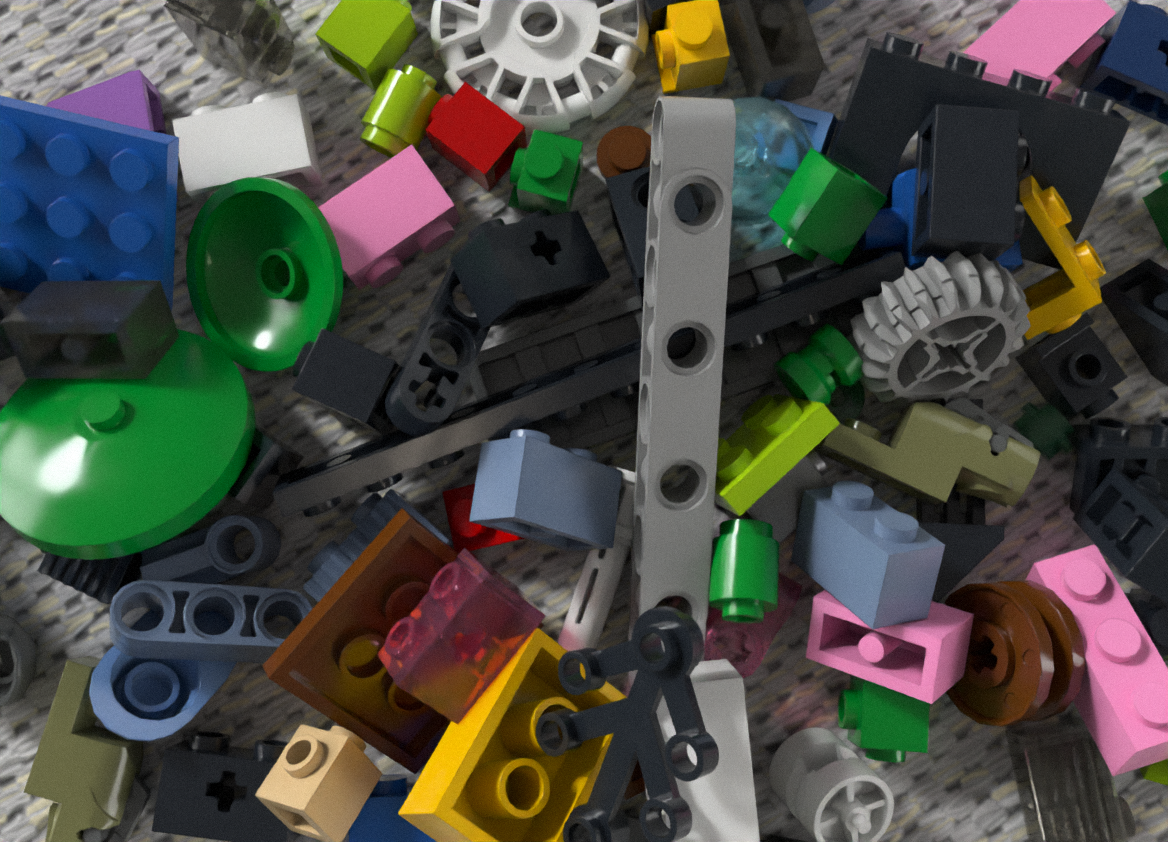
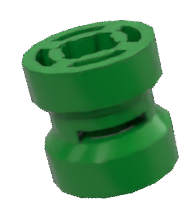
[773,323,864,406]

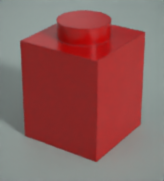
[426,81,527,192]

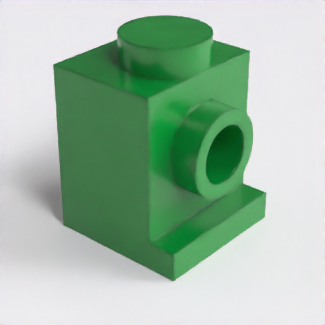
[508,129,583,215]

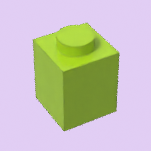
[315,0,418,91]

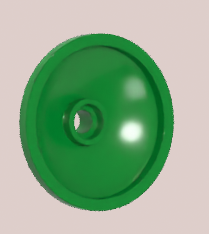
[186,177,343,372]

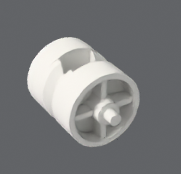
[769,728,894,842]

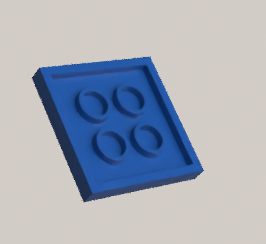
[0,95,179,325]

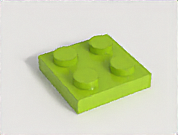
[685,394,840,516]

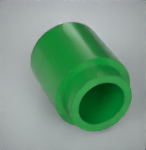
[709,519,779,624]

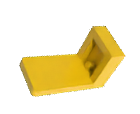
[1019,175,1106,340]

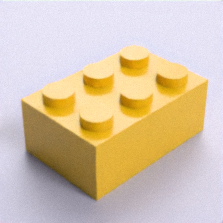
[398,628,627,842]

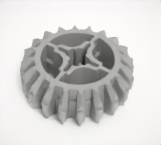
[846,251,1031,408]

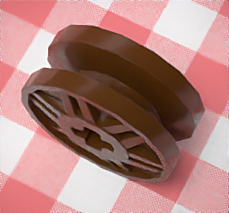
[943,580,1085,727]

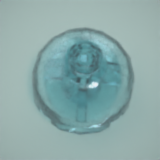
[731,97,815,227]

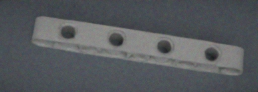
[628,96,736,690]

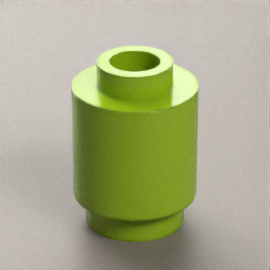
[360,64,442,158]

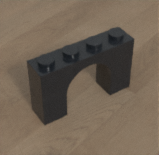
[827,32,1131,270]

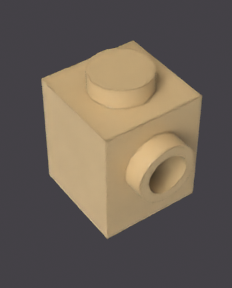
[255,724,382,842]

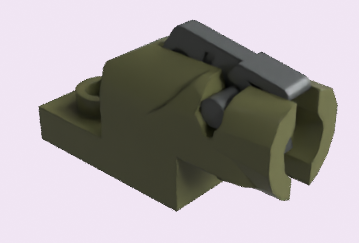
[813,397,1041,508]
[24,656,151,842]

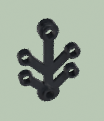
[536,606,719,842]

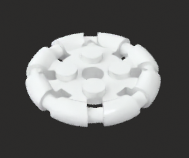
[430,0,649,134]

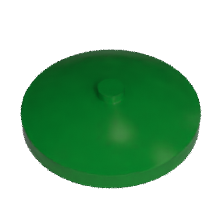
[0,327,256,560]

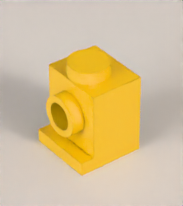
[651,0,730,94]

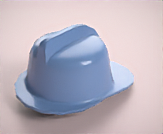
[89,609,237,742]

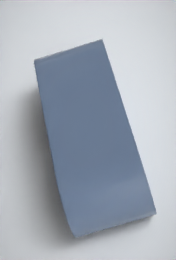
[109,580,313,663]

